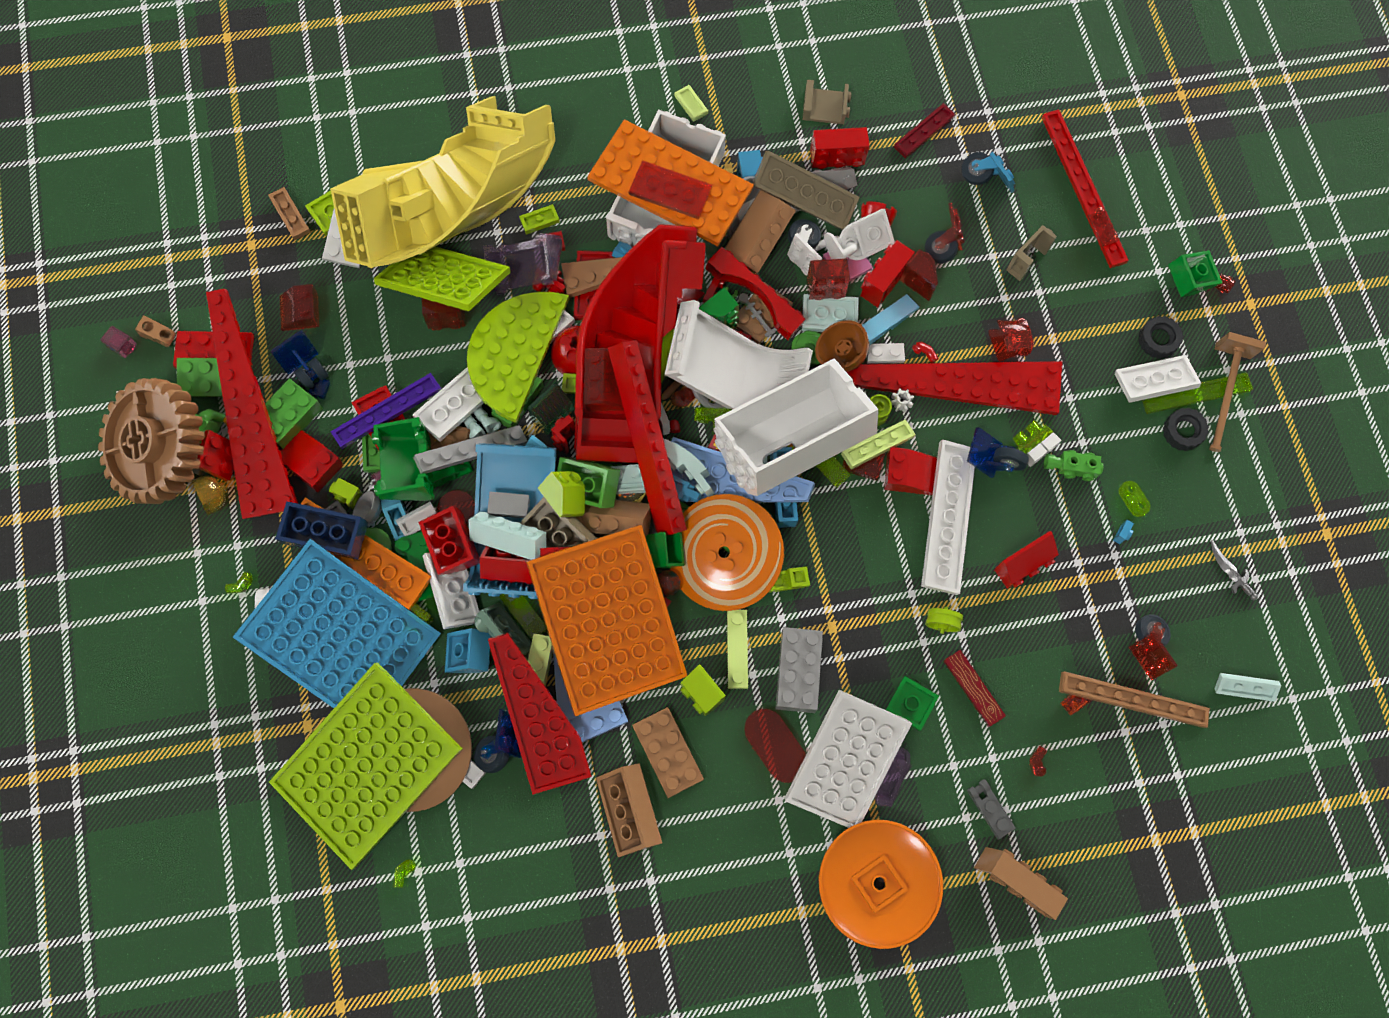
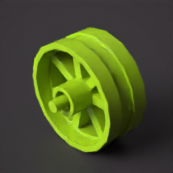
[925,607,963,634]

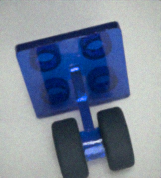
[271,330,329,390]

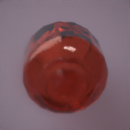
[657,570,681,598]

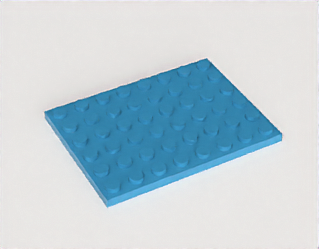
[233,539,441,708]

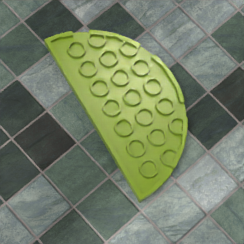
[467,292,569,423]

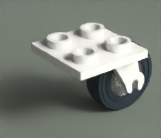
[787,219,822,280]

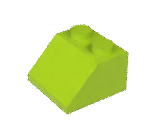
[538,471,585,517]
[680,664,726,716]

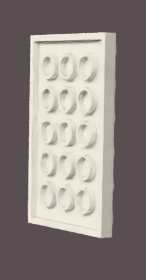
[784,690,912,828]

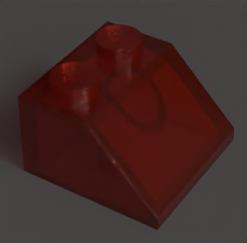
[900,249,938,301]
[280,284,319,331]

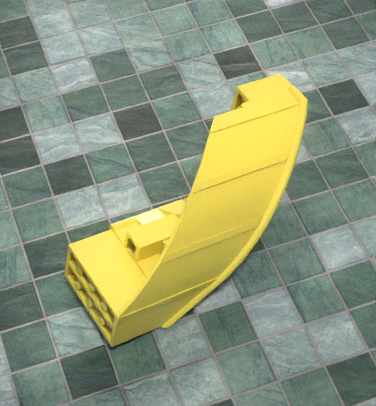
[330,96,556,268]

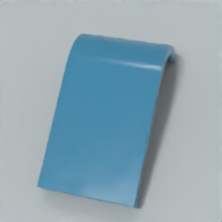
[463,443,557,599]

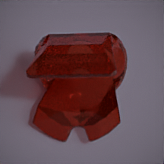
[989,318,1034,362]

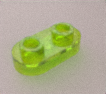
[1119,481,1150,517]

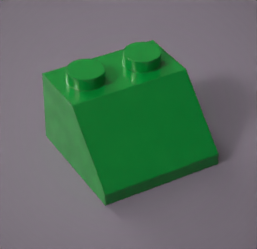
[1168,250,1222,297]

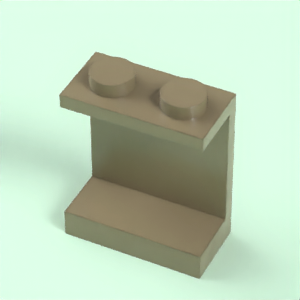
[802,80,851,124]
[1006,225,1057,281]

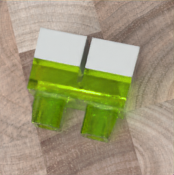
[1013,420,1062,467]

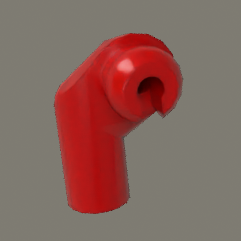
[912,341,939,363]

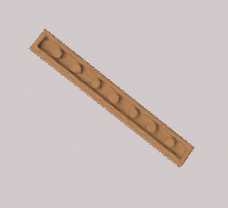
[1059,671,1210,728]

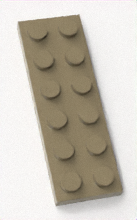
[752,151,859,230]

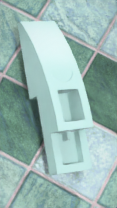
[663,439,715,497]

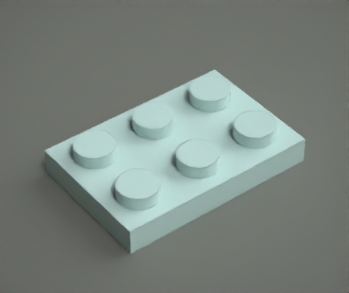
[802,294,858,332]

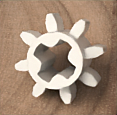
[891,388,914,413]

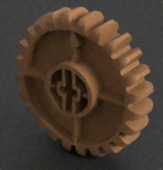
[98,378,205,504]

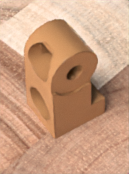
[135,315,176,347]

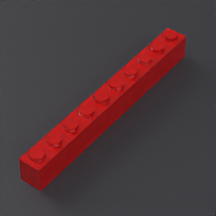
[608,340,687,536]

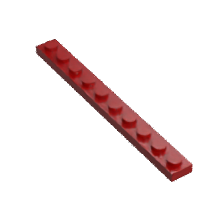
[1041,109,1129,268]

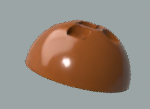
[815,320,869,372]

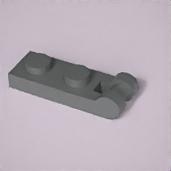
[967,779,1016,839]

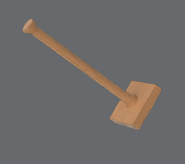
[1209,332,1266,452]

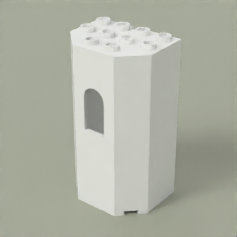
[606,110,726,247]
[714,359,878,496]

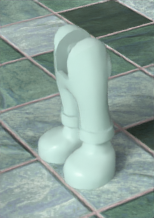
[463,406,501,439]

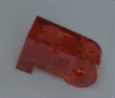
[671,385,695,407]
[1060,695,1092,716]

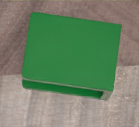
[646,532,685,569]

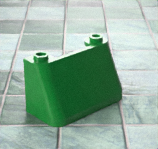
[371,417,434,501]

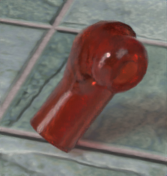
[1029,746,1047,777]

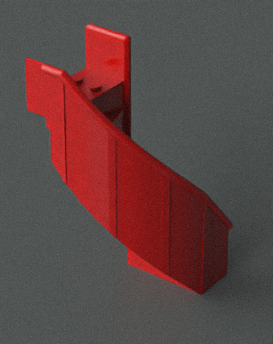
[574,224,706,463]

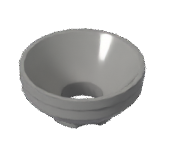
[353,491,382,524]

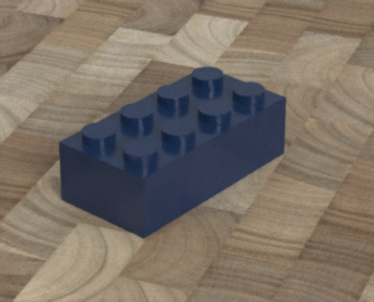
[275,501,368,560]

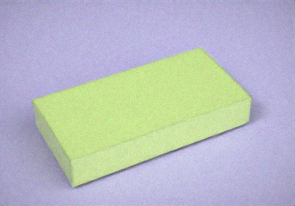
[674,85,708,122]

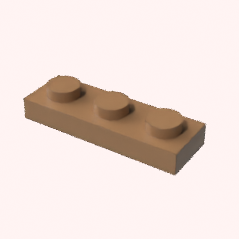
[268,187,310,241]

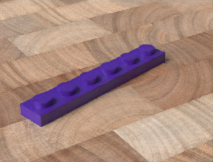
[330,373,441,449]

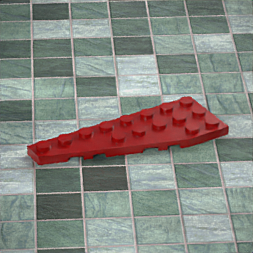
[488,633,592,794]

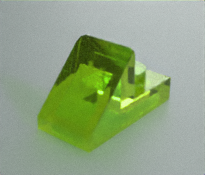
[694,407,732,435]

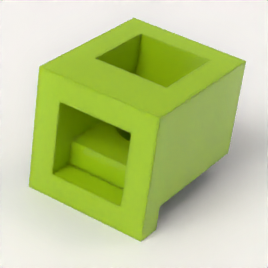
[329,478,363,510]

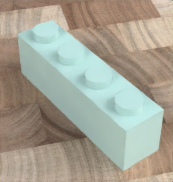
[469,512,546,560]

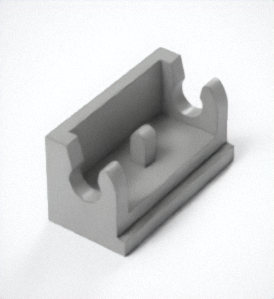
[487,492,530,518]

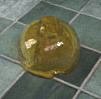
[192,476,228,516]

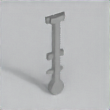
[739,293,777,338]

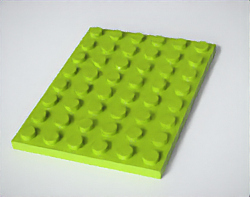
[269,663,462,870]

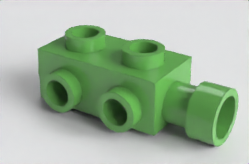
[1044,450,1103,481]

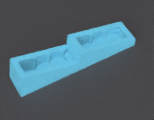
[862,294,919,346]

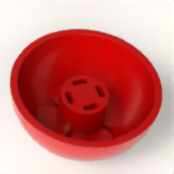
[551,325,580,374]

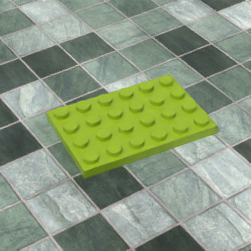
[374,247,510,311]

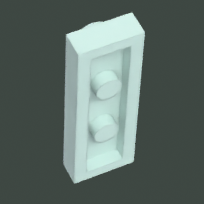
[1214,673,1281,702]

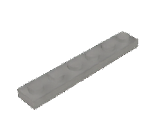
[414,425,527,474]

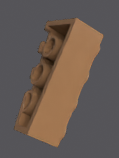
[974,847,1068,920]

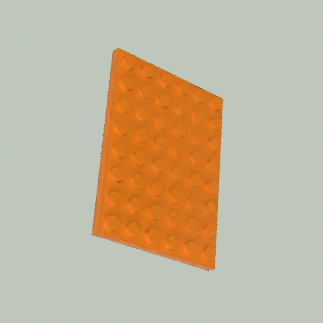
[526,525,687,716]

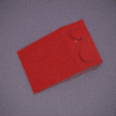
[281,430,344,493]
[884,447,937,495]

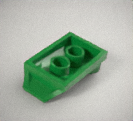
[394,532,434,602]

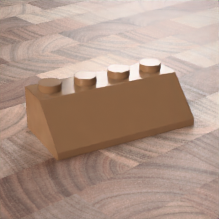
[724,190,796,273]
[576,500,652,538]
[596,763,662,857]

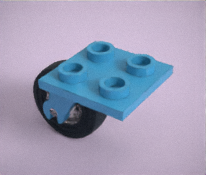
[961,152,1015,193]

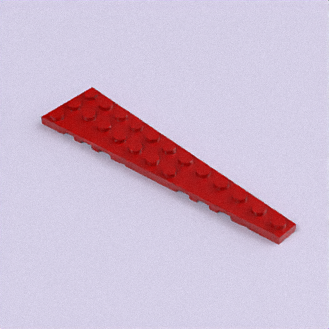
[206,289,298,519]
[847,361,1063,415]

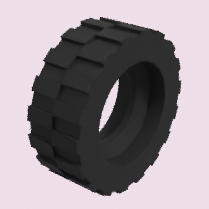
[1138,316,1183,359]
[1163,408,1209,451]

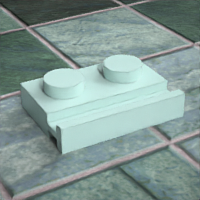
[610,464,646,495]

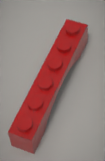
[705,247,805,340]

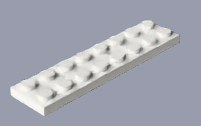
[921,440,977,595]

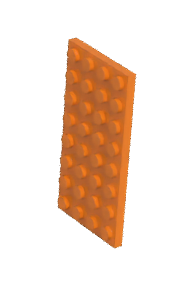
[587,119,754,246]

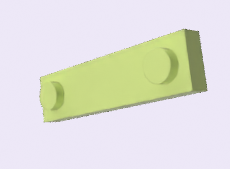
[841,419,916,469]
[727,610,748,689]

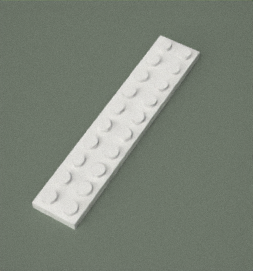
[413,310,575,441]

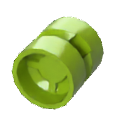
[870,394,892,426]

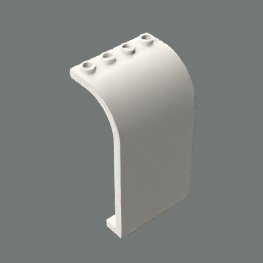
[665,300,813,410]

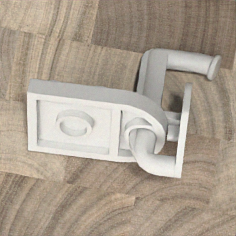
[814,209,895,269]

